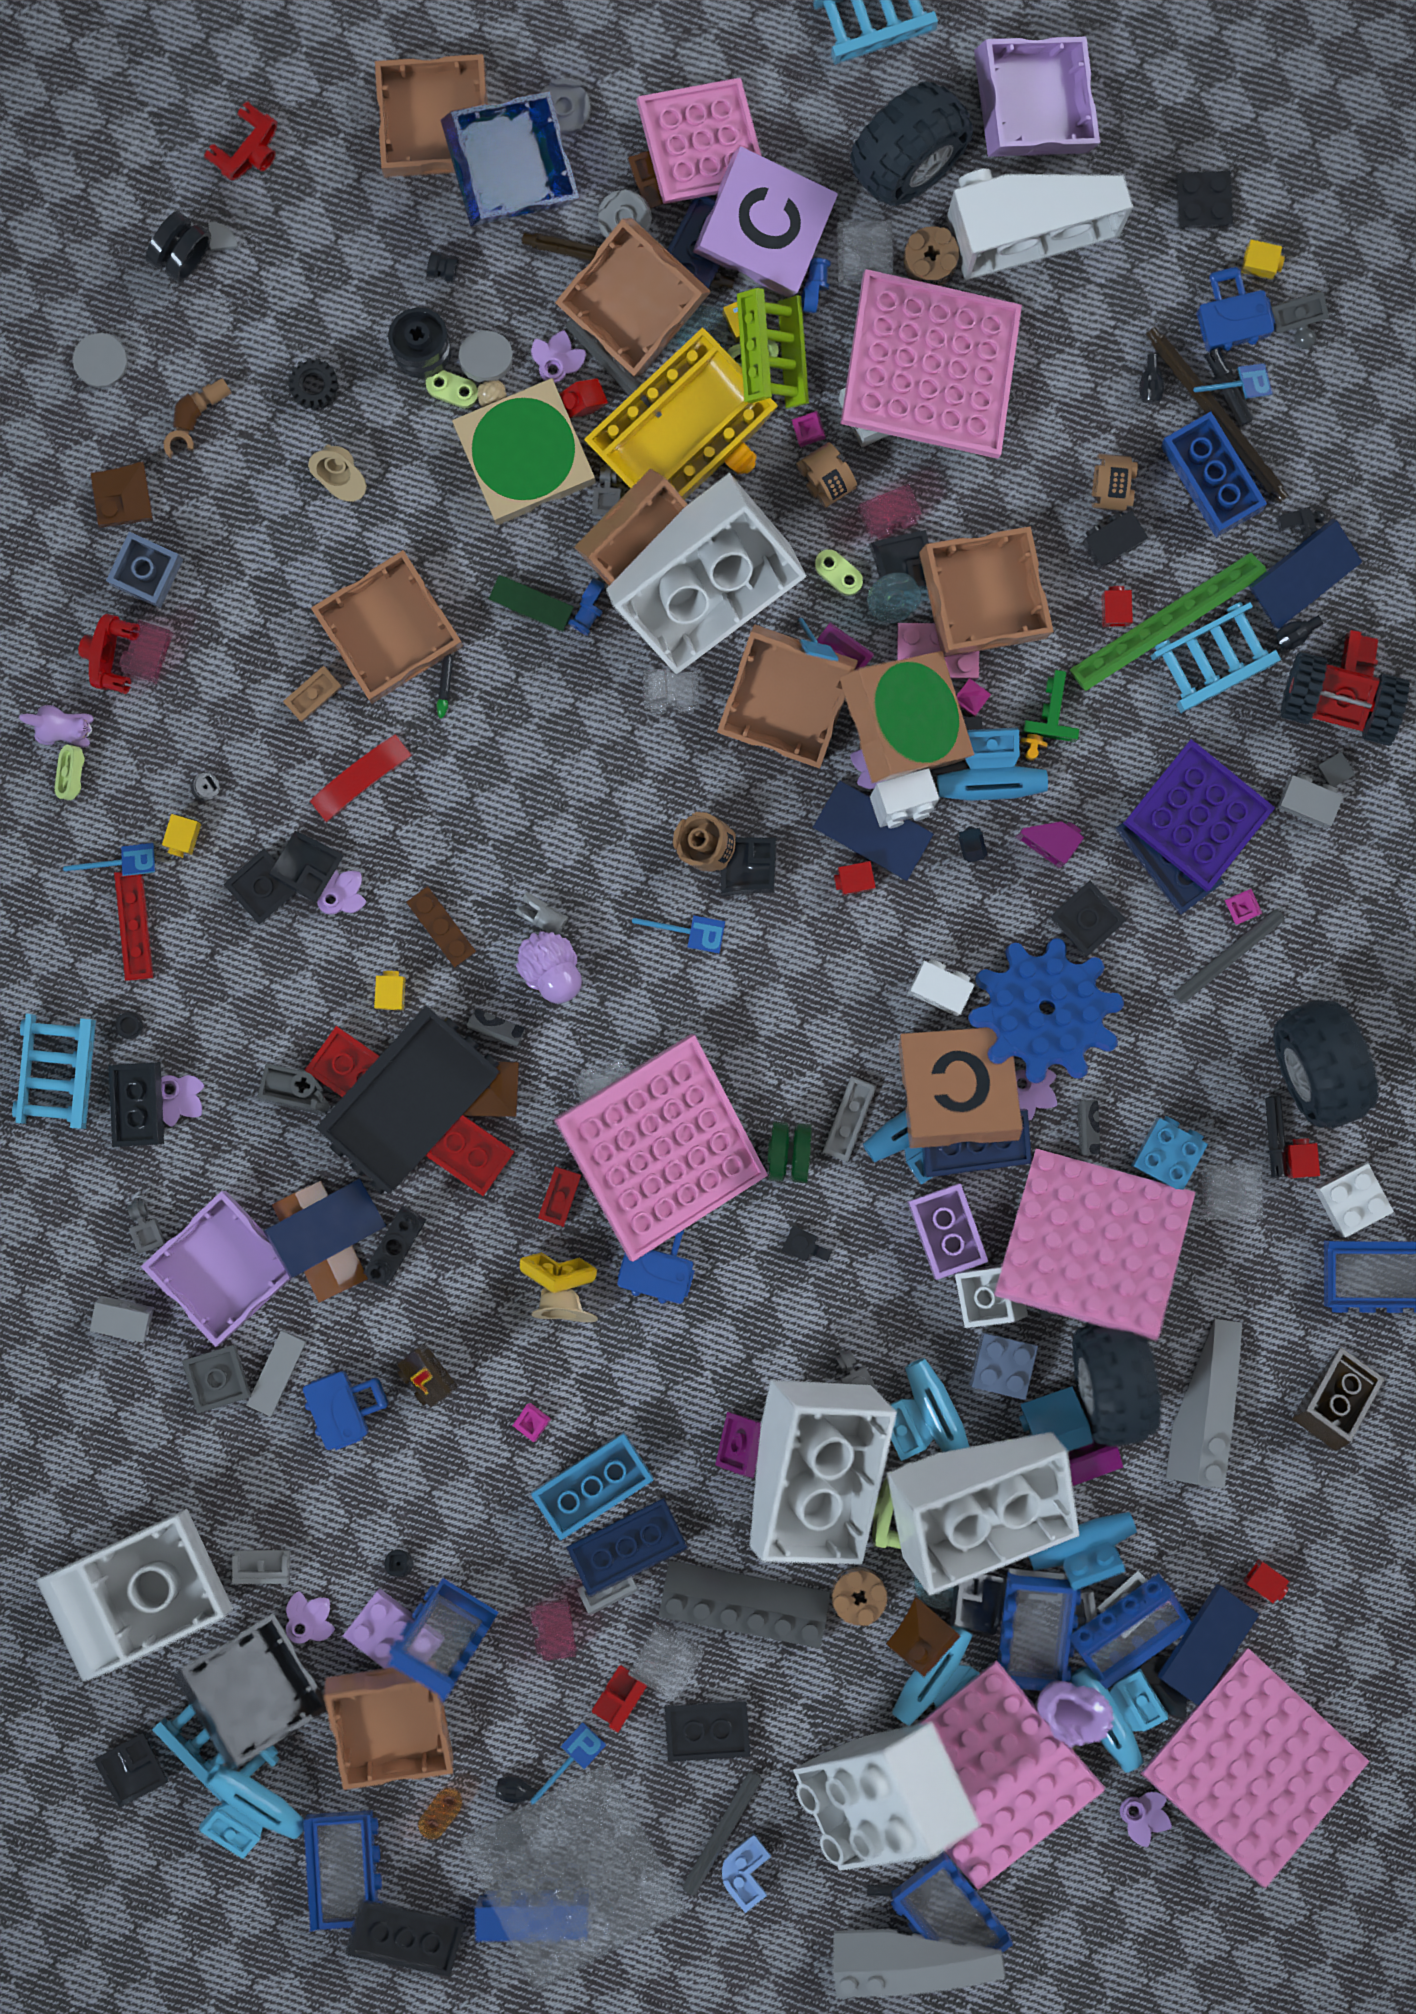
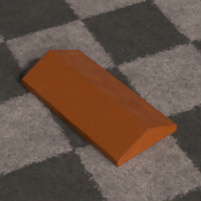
[272,1181,368,1303]

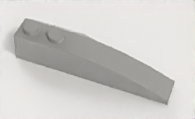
[1166,1319,1242,1489]
[833,1929,1005,1998]

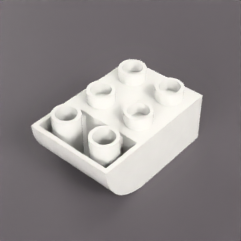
[36,1509,233,1681]
[793,1722,980,1871]

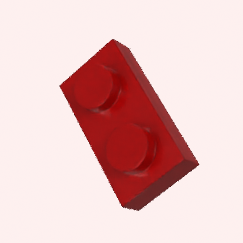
[538,1166,581,1227]

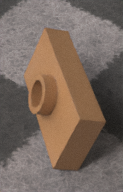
[283,666,343,723]

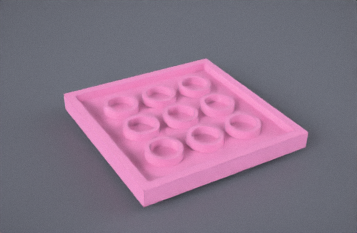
[636,78,761,204]

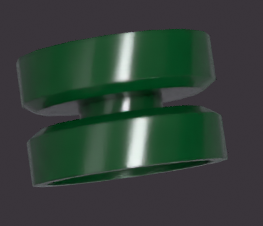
[767,1121,812,1183]

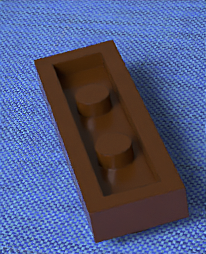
[406,886,477,968]

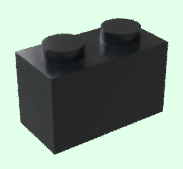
[1082,510,1148,570]

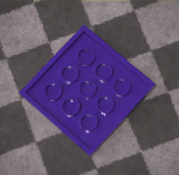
[1123,739,1275,892]

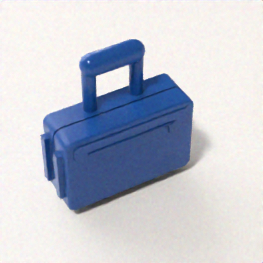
[1197,267,1275,352]
[617,1229,695,1304]
[303,1371,389,1450]

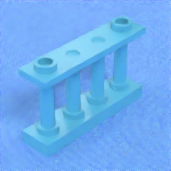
[813,0,938,65]
[1151,602,1281,713]
[12,1014,96,1129]
[152,1705,280,1804]

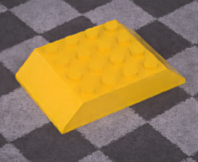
[584,327,778,500]

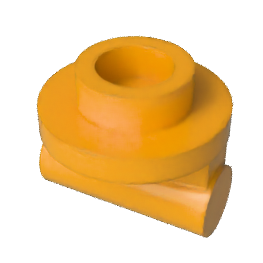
[724,442,757,475]
[1020,734,1048,761]

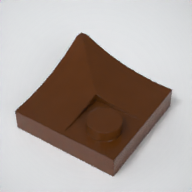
[627,150,663,209]
[90,461,153,528]
[463,1062,519,1117]
[886,1597,961,1678]

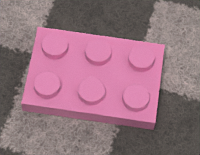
[897,623,979,679]

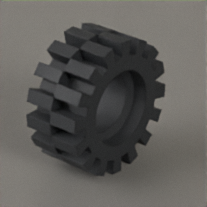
[288,358,339,411]

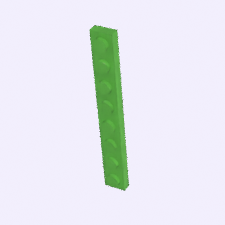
[1070,553,1266,691]

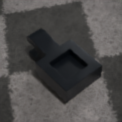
[782,1226,832,1262]

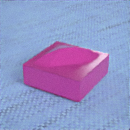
[792,411,826,447]
[956,678,991,717]
[1225,889,1262,925]
[512,1403,551,1442]

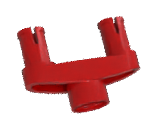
[204,102,277,181]
[78,614,140,694]

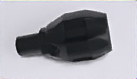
[1139,354,1164,404]
[1275,615,1324,651]
[495,1777,544,1804]

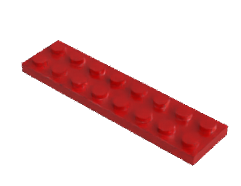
[305,1026,515,1196]

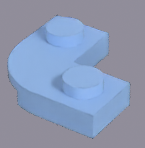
[722,1833,771,1913]

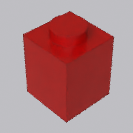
[559,378,608,418]
[1101,586,1133,627]
[833,861,876,896]
[1285,1138,1320,1178]
[1243,1559,1290,1604]

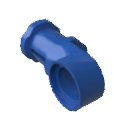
[801,258,831,313]
[568,578,606,636]

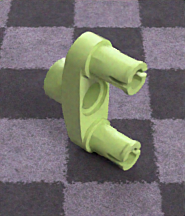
[872,1471,901,1549]

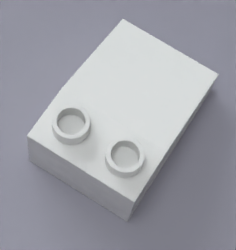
[946,169,1133,281]
[606,473,807,675]
[750,1380,897,1564]
[887,1432,1079,1596]

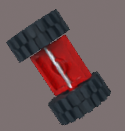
[1280,651,1410,746]

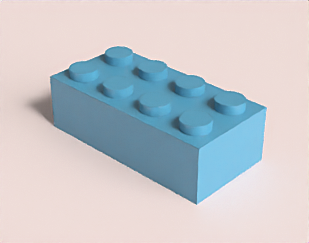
[531,1432,654,1541]

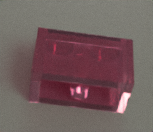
[858,484,922,540]
[119,620,173,685]
[531,1598,577,1661]

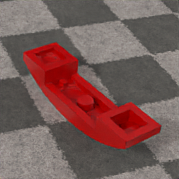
[310,734,412,823]

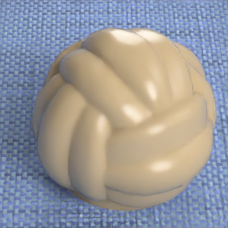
[477,380,506,407]

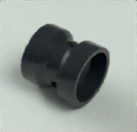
[426,250,459,283]

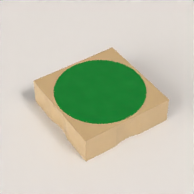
[452,378,596,526]

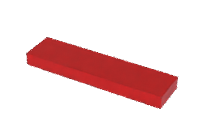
[114,872,154,981]

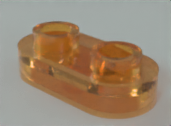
[418,1787,463,1839]

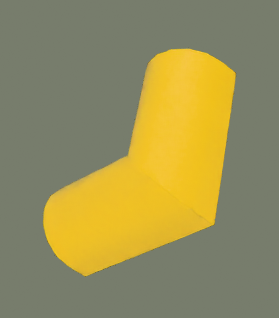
[520,1252,597,1293]

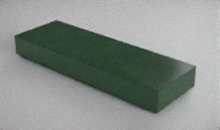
[488,574,574,633]

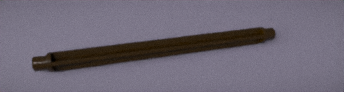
[521,232,735,290]
[1146,326,1289,503]

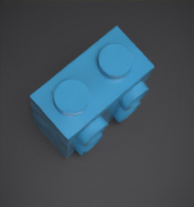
[1131,1116,1208,1190]
[1019,1387,1093,1452]

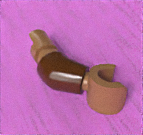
[164,378,232,459]

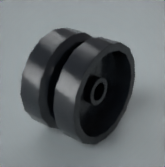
[145,211,211,283]
[388,307,452,379]

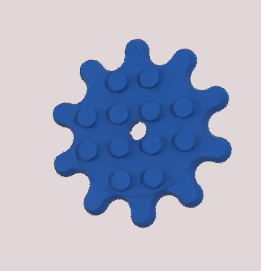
[968,938,1124,1083]

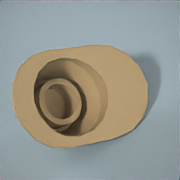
[308,444,367,501]
[531,1288,598,1322]

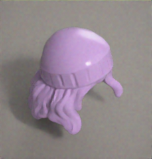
[516,931,582,1004]
[1037,1681,1114,1748]

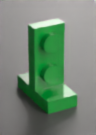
[1022,670,1080,743]

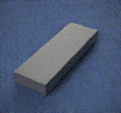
[822,1076,877,1162]
[246,1330,307,1417]

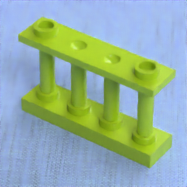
[737,288,809,409]

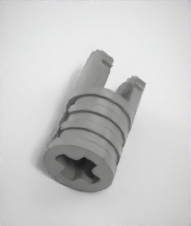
[515,892,568,935]

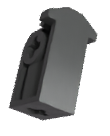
[257,1063,331,1115]

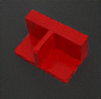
[1340,630,1378,676]
[592,1665,648,1733]

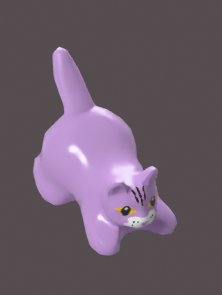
[19,705,93,748]

